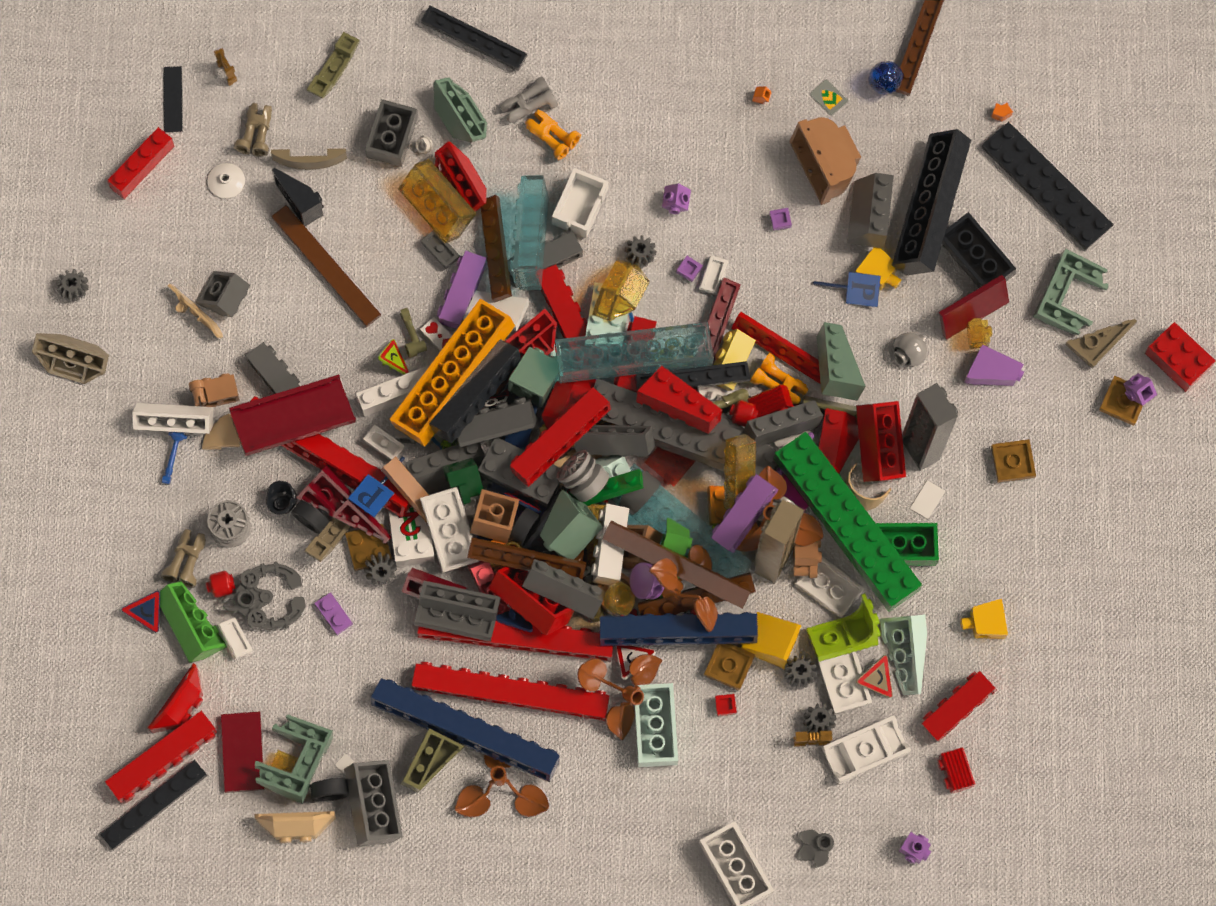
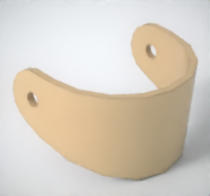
[845,463,892,511]

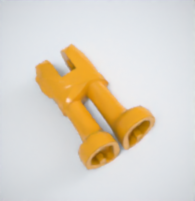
[525,109,581,160]
[750,353,809,405]

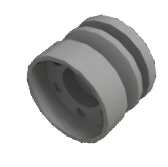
[557,450,609,502]
[207,500,251,548]

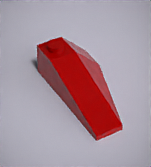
[818,408,859,474]

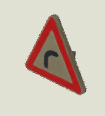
[856,655,893,698]

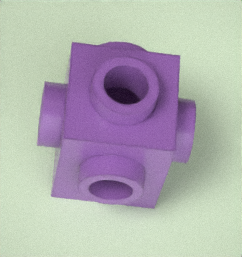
[662,183,691,214]
[1124,373,1157,406]
[899,832,932,864]

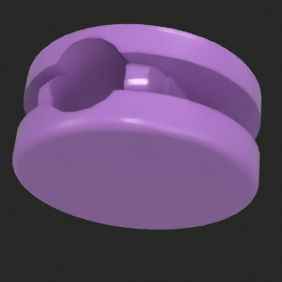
[630,563,664,599]

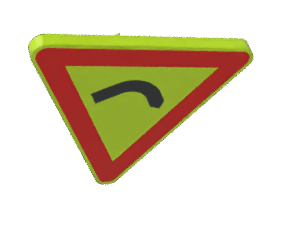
[378,339,410,375]

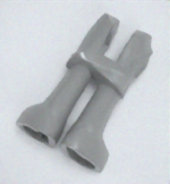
[500,76,558,123]

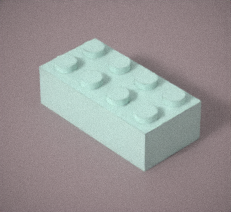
[634,683,678,767]

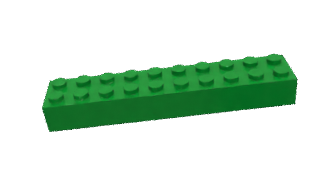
[773,432,922,612]

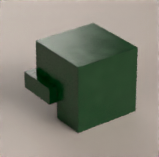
[442,458,483,504]

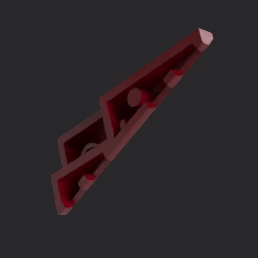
[296,466,392,544]

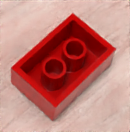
[1145,322,1216,392]

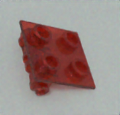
[644,447,696,487]

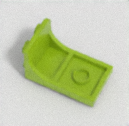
[807,593,880,662]

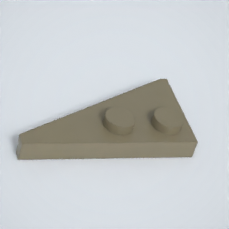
[1065,319,1137,369]

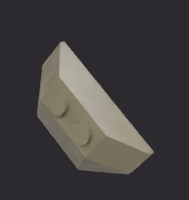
[32,333,109,384]

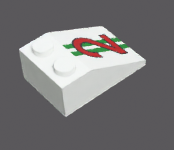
[389,507,435,567]

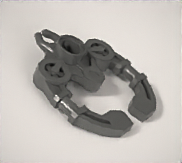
[222,561,306,631]

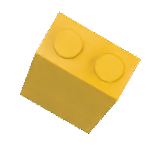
[741,612,802,669]

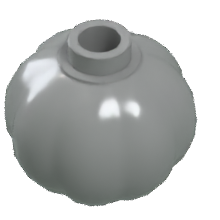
[893,332,928,367]

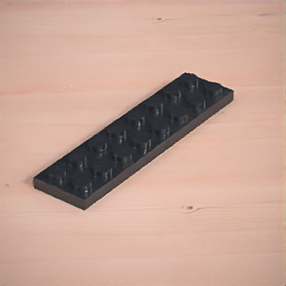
[981,121,1114,251]

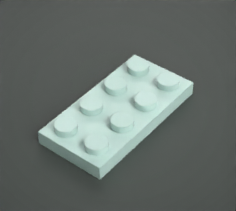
[584,282,632,350]

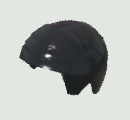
[266,481,297,515]

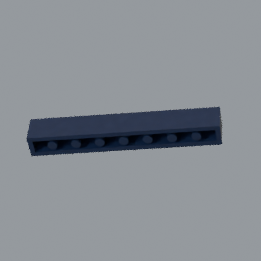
[600,612,758,646]

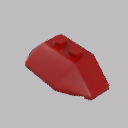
[434,141,487,214]
[505,309,557,373]
[542,374,596,449]
[147,663,203,733]

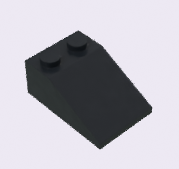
[271,168,324,226]

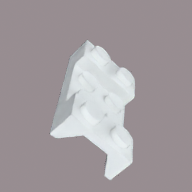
[822,715,911,785]

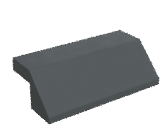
[414,581,500,642]

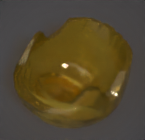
[604,582,635,616]

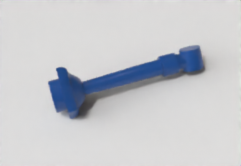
[162,432,188,485]

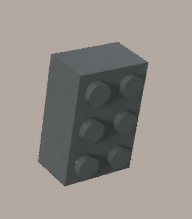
[365,99,418,167]

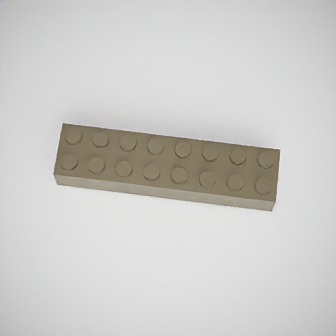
[753,499,804,583]

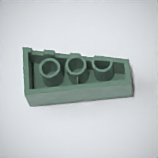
[816,322,866,401]

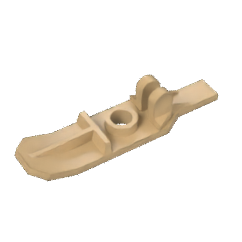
[168,284,223,339]

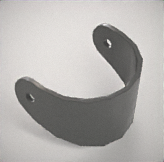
[619,471,661,516]

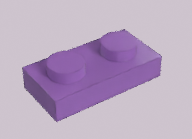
[315,592,353,635]

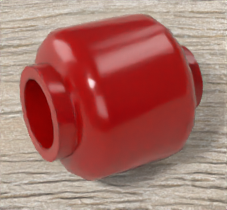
[729,400,758,427]
[206,571,235,598]

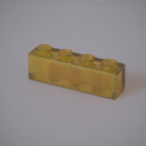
[723,434,756,510]

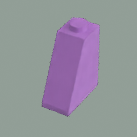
[964,344,1024,386]

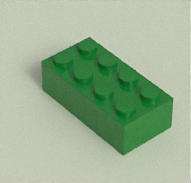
[876,523,939,566]

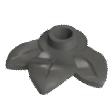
[798,830,834,867]

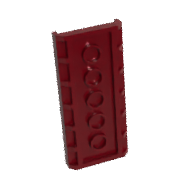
[229,374,356,456]

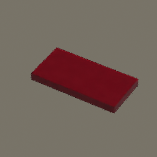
[939,275,1009,340]
[221,711,265,793]

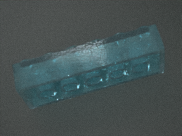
[510,175,549,290]

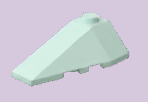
[880,615,927,695]

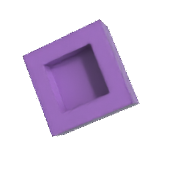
[769,208,792,231]
[676,256,703,282]

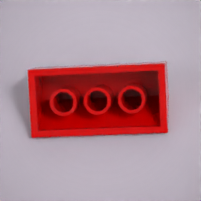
[856,401,906,482]

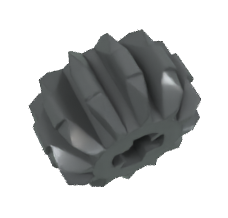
[624,235,656,268]
[56,269,89,302]
[364,552,397,586]
[784,655,817,688]
[803,703,837,734]

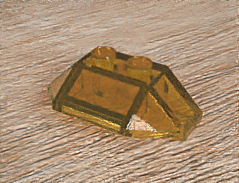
[592,260,650,321]

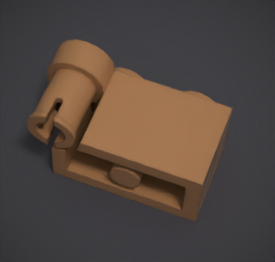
[188,373,240,407]
[793,540,822,578]

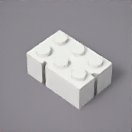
[552,168,609,238]

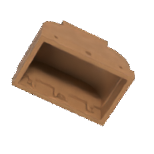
[789,117,861,205]

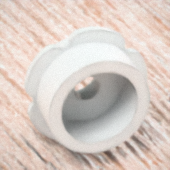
[415,135,433,154]

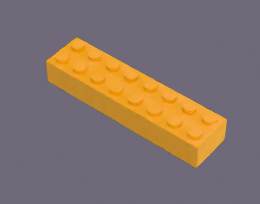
[389,299,515,447]

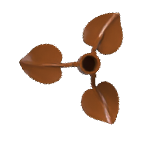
[736,466,824,552]
[649,545,717,632]
[577,654,663,740]
[455,754,549,817]

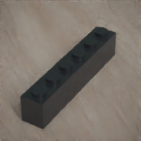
[429,339,522,444]

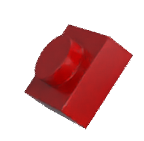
[715,694,737,716]

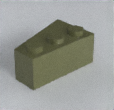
[401,729,464,793]

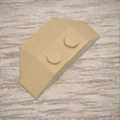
[255,811,336,843]

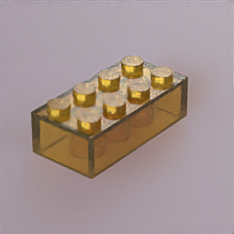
[398,159,477,243]

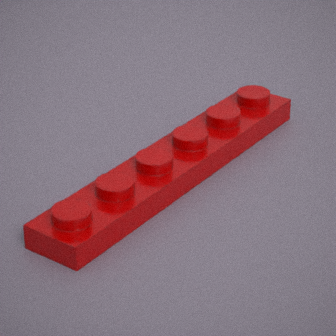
[731,312,821,384]

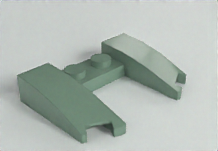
[1033,249,1109,335]
[255,714,333,804]

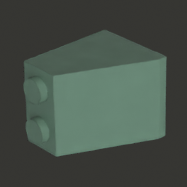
[508,347,564,408]
[540,490,603,560]

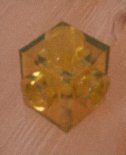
[966,318,992,349]

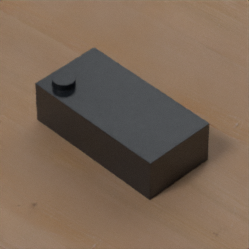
[942,212,1016,288]

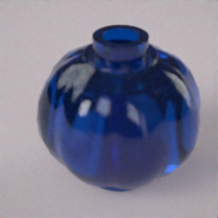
[868,61,903,94]

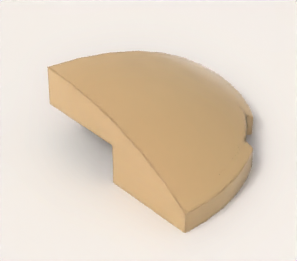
[202,414,240,450]

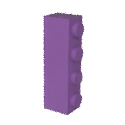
[437,250,487,330]
[711,474,779,553]

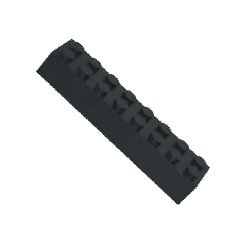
[892,129,971,276]

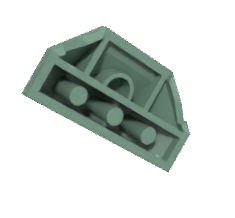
[433,77,487,142]

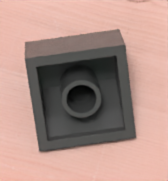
[196,271,250,317]

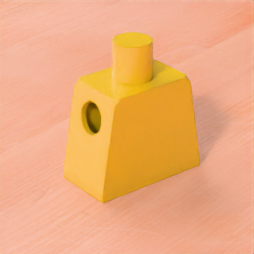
[855,247,902,290]
[960,599,1008,639]

